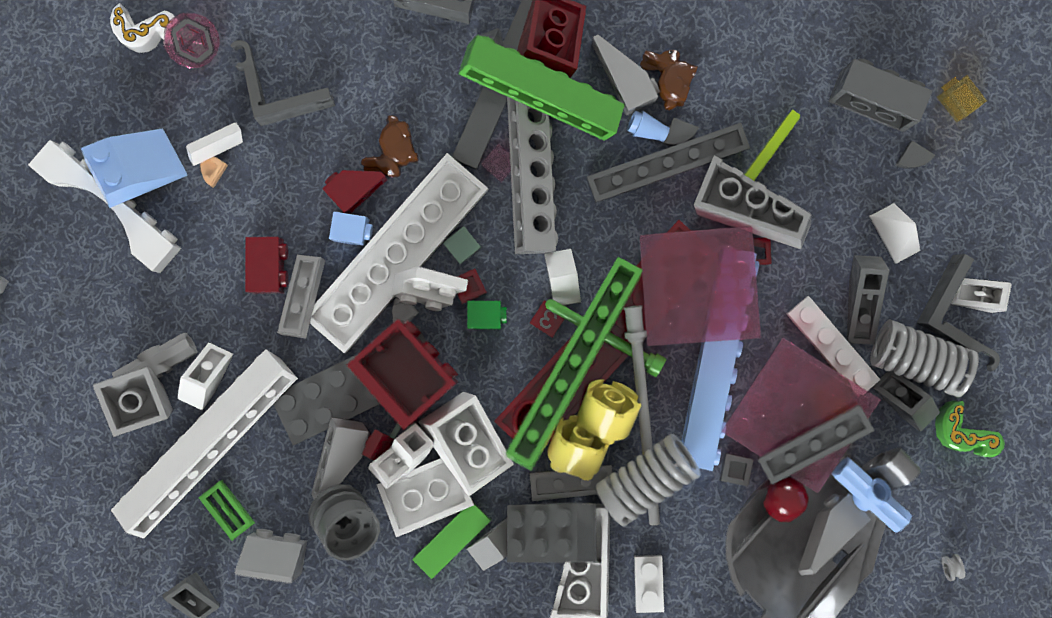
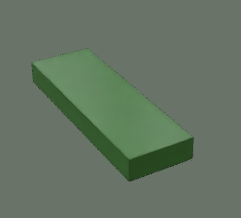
[412,502,491,579]

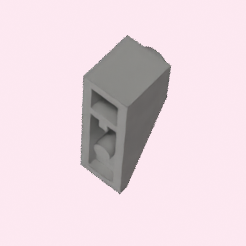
[592,35,660,116]
[311,417,370,499]
[798,493,871,575]

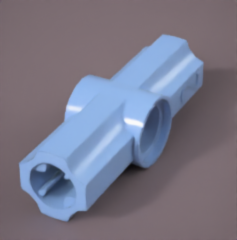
[832,457,912,533]

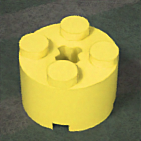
[576,380,641,444]
[547,415,610,480]

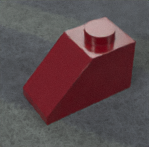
[322,170,388,214]

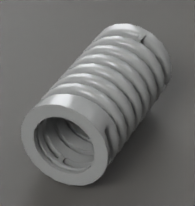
[870,319,979,398]
[596,433,701,526]

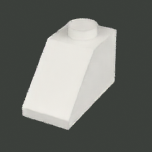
[177,343,233,410]

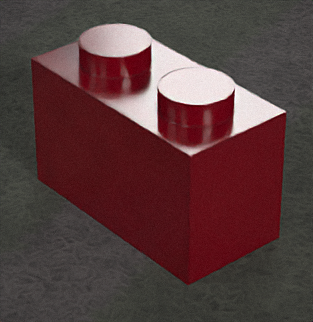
[245,237,289,294]

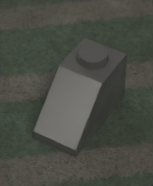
[872,370,940,432]

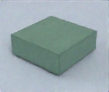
[443,226,481,265]

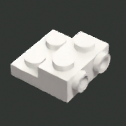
[391,266,468,311]

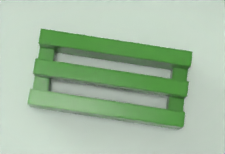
[198,480,255,541]

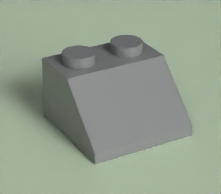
[93,366,173,437]
[235,529,307,583]

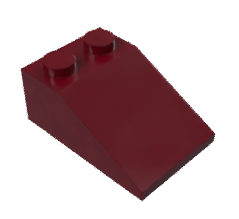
[517,0,586,78]

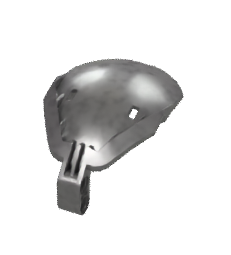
[726,448,921,618]

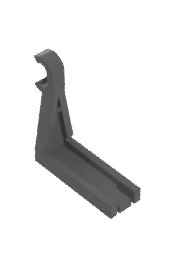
[393,0,475,24]
[230,40,335,126]
[917,254,1000,371]

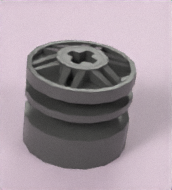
[308,484,380,560]

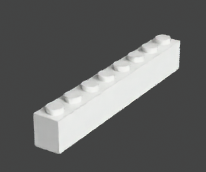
[111,349,298,538]

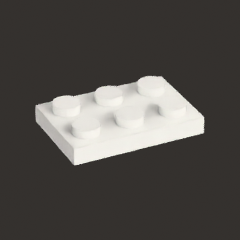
[377,458,474,537]

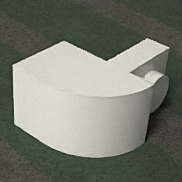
[368,423,434,489]

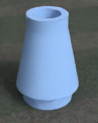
[627,110,670,142]

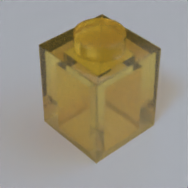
[937,75,987,123]

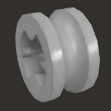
[941,554,965,581]

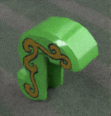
[935,400,1005,457]

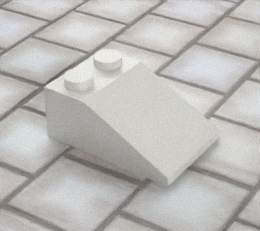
[419,392,514,496]

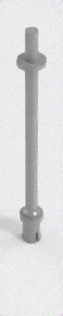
[624,306,660,525]

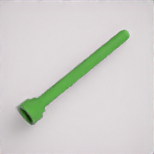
[545,299,667,377]

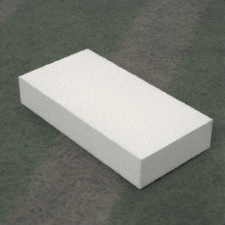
[186,123,242,166]

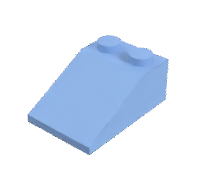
[81,128,187,208]

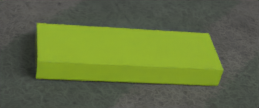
[744,110,800,181]

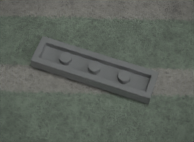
[758,404,874,484]

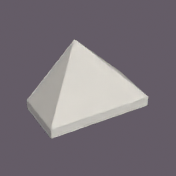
[869,203,920,264]

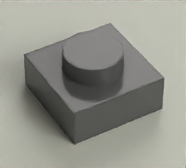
[720,453,754,486]

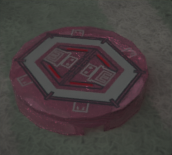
[163,12,220,68]

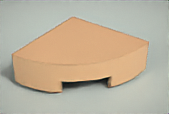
[200,156,228,188]

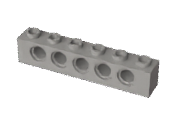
[507,97,558,254]

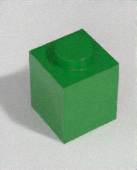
[467,301,507,329]

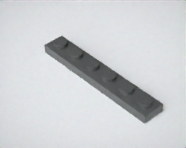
[587,123,750,203]

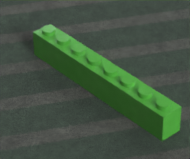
[506,257,643,471]

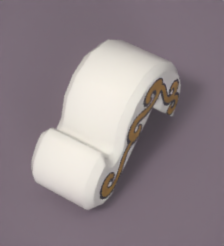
[110,3,183,53]

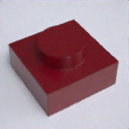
[362,429,395,461]

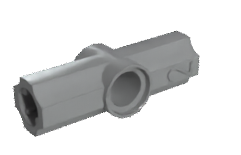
[112,333,198,378]

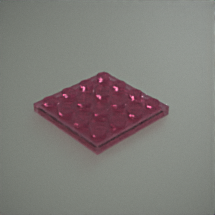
[640,226,761,346]
[722,337,881,493]

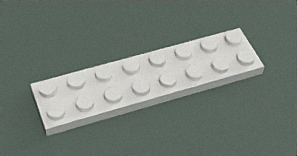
[310,153,489,353]

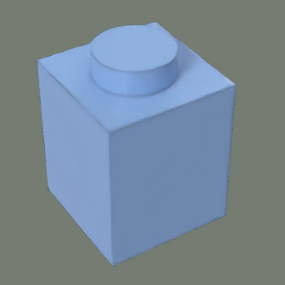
[329,212,373,246]

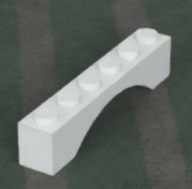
[28,140,181,273]

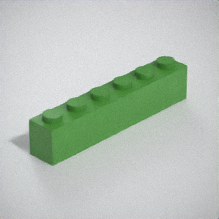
[458,35,625,141]

